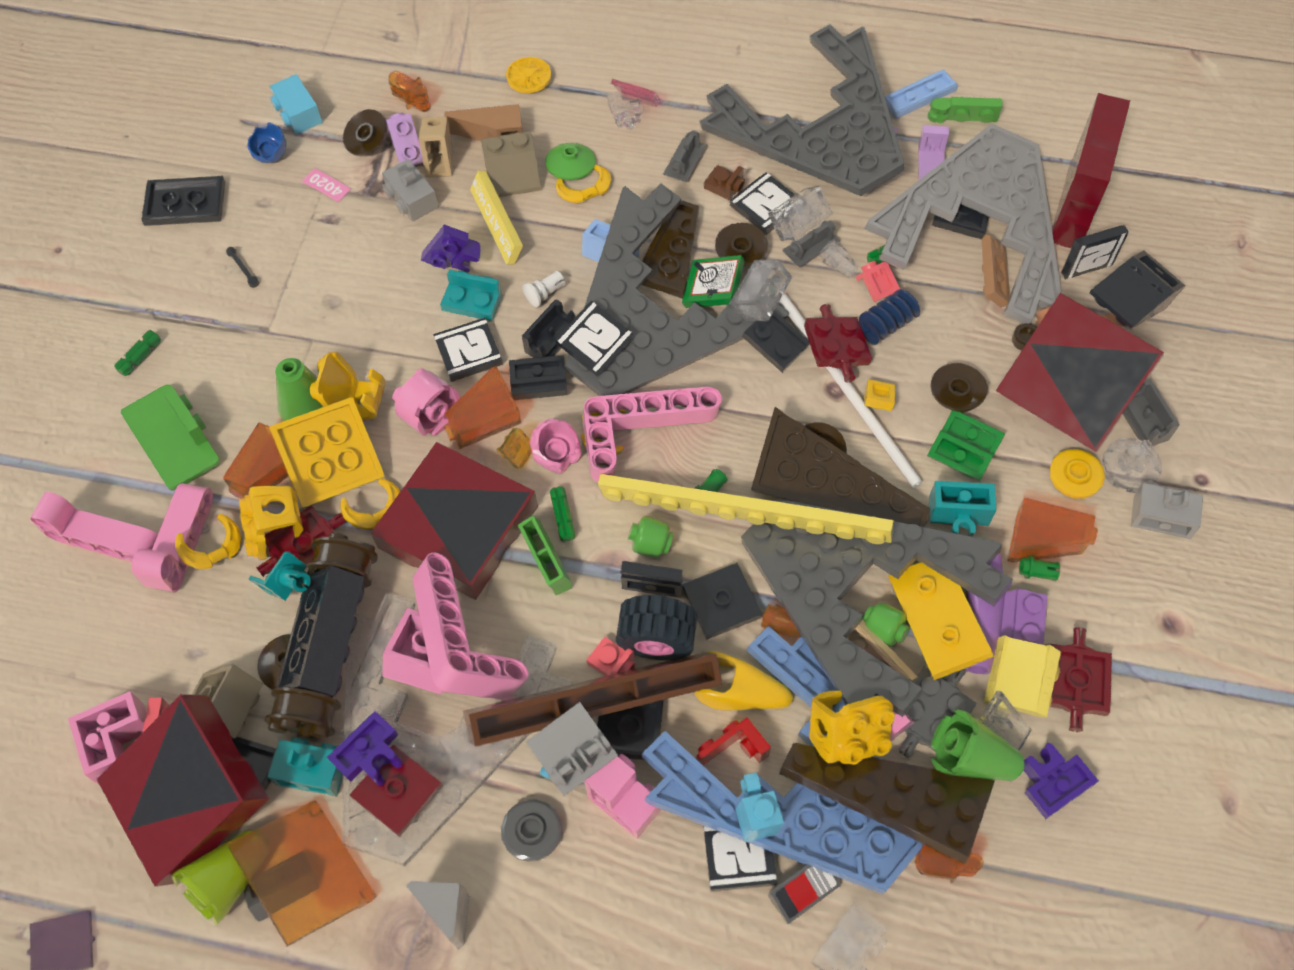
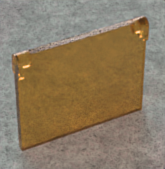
[227,800,377,947]

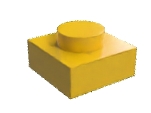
[864,379,895,411]

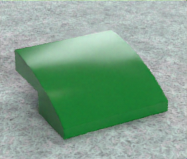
[927,410,1005,482]

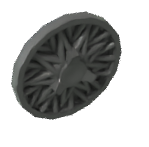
[501,799,562,862]

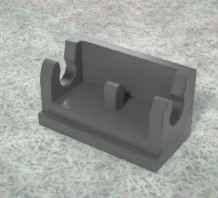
[1123,379,1180,449]

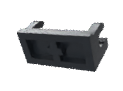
[522,299,576,358]

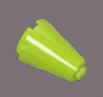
[171,830,270,925]

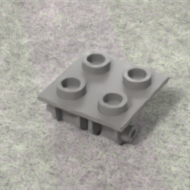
[526,702,618,796]

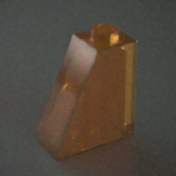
[444,366,521,449]
[223,422,289,499]
[1007,497,1098,563]

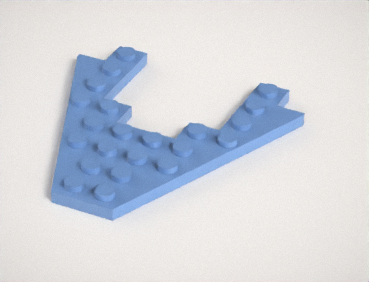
[642,626,924,894]

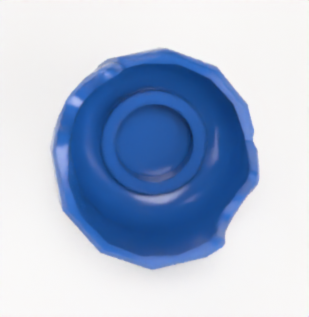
[247,122,287,163]

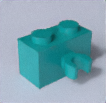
[929,481,996,537]
[267,738,343,797]

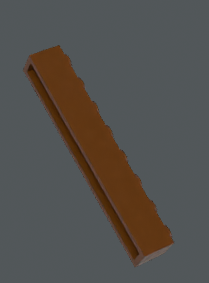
[463,652,723,747]

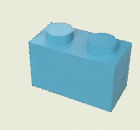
[270,74,323,135]

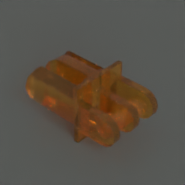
[389,71,431,112]
[915,845,984,883]

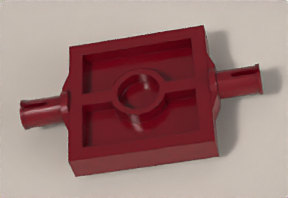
[804,304,872,382]
[256,505,347,577]
[1047,627,1112,732]

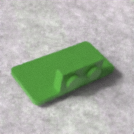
[121,384,220,491]

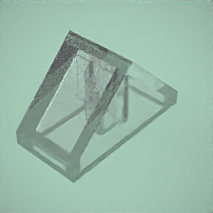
[978,691,1032,751]

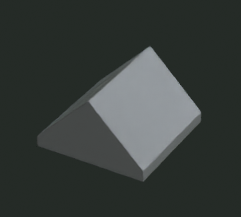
[406,881,469,950]

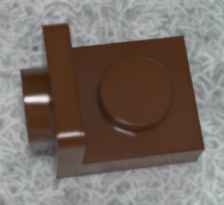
[704,165,745,201]

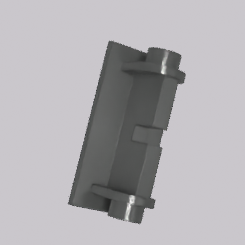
[663,130,706,182]
[782,221,840,268]

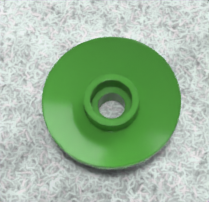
[545,143,596,180]

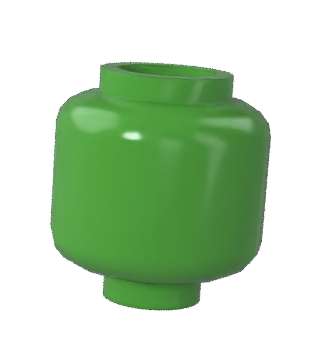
[628,516,673,559]
[862,602,910,647]

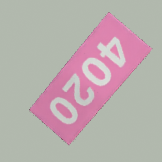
[302,168,351,202]

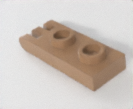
[982,234,1010,307]

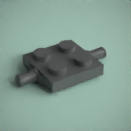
[898,666,977,758]

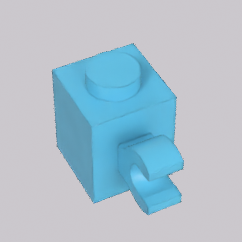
[735,772,784,842]

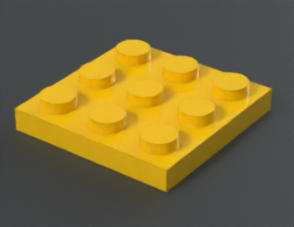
[269,397,385,509]

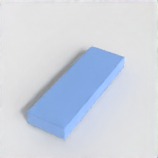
[885,69,958,119]

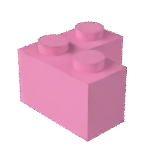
[68,691,146,785]
[584,754,662,839]

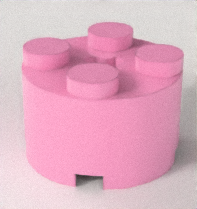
[392,368,460,436]

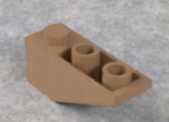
[444,104,523,142]

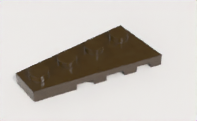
[642,200,699,299]

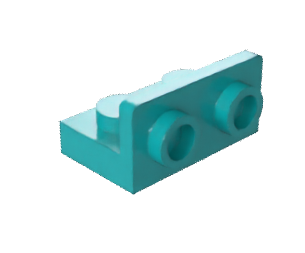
[440,270,502,322]

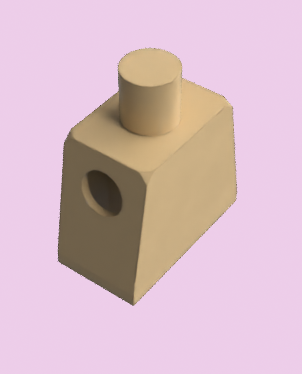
[419,116,452,177]

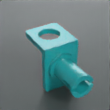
[249,551,310,601]

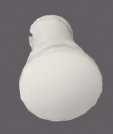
[523,271,565,308]

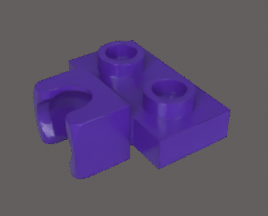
[421,224,481,272]
[327,711,403,786]
[1024,743,1099,819]

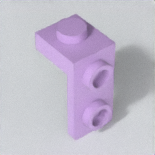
[386,113,424,166]
[918,125,949,181]

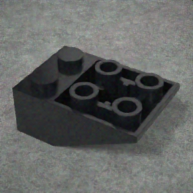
[1089,251,1186,329]

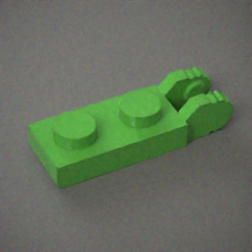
[928,97,1002,123]

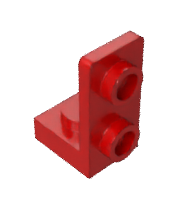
[696,717,771,766]

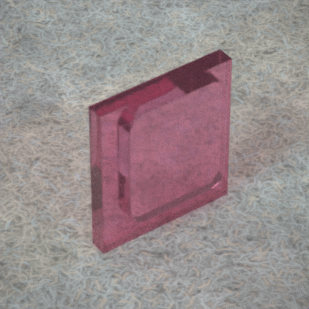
[611,78,661,107]

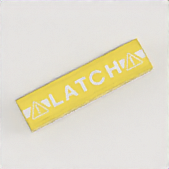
[470,171,523,265]

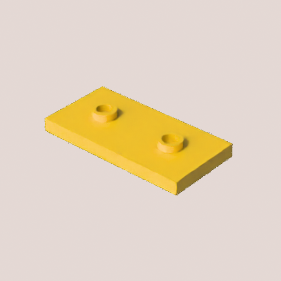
[888,562,994,680]

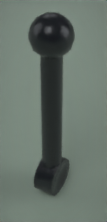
[226,247,259,288]

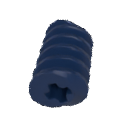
[859,289,920,345]

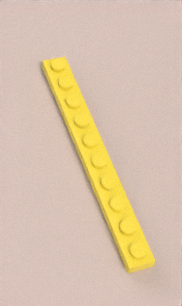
[598,474,893,544]

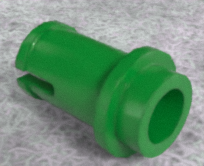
[694,469,728,492]
[1019,555,1060,581]

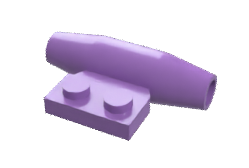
[965,554,1047,674]

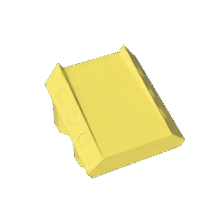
[984,635,1061,718]

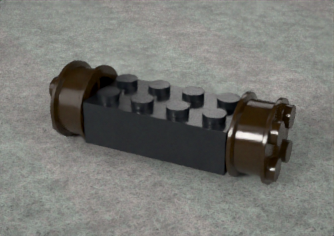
[264,533,378,742]

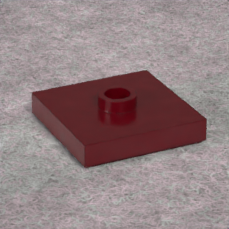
[349,744,443,838]

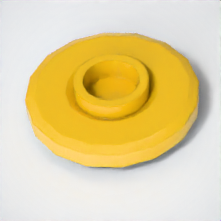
[506,57,551,94]
[1049,449,1105,499]

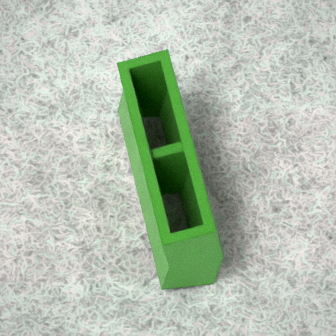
[518,515,572,596]

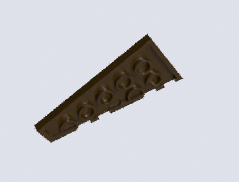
[751,407,930,527]
[779,742,995,864]

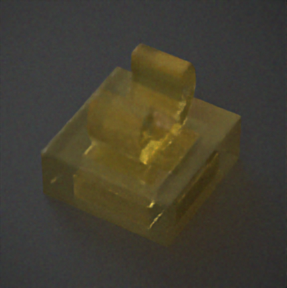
[496,428,532,469]

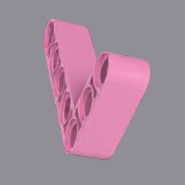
[583,387,722,482]
[413,552,529,700]

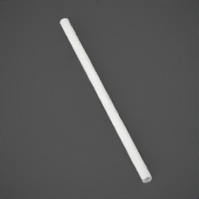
[777,294,922,488]

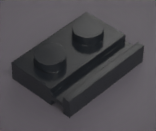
[742,307,810,373]
[509,355,568,401]
[620,561,683,598]

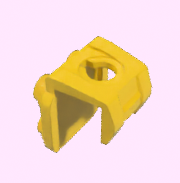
[310,352,386,421]
[239,486,303,560]
[809,690,895,765]

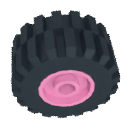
[616,595,697,660]

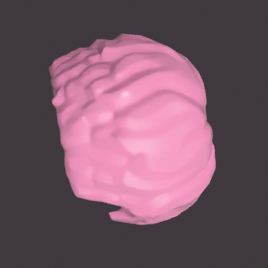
[529,418,581,474]

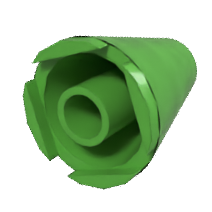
[275,358,323,421]
[931,709,1025,782]

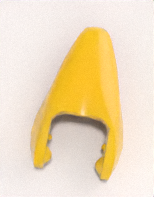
[694,651,793,711]

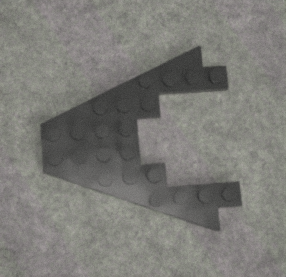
[700,24,904,196]
[565,183,789,396]
[741,498,1013,717]

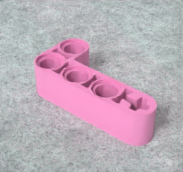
[132,483,213,592]
[30,492,158,562]

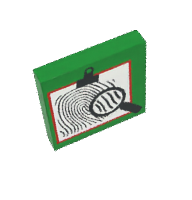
[682,255,745,308]

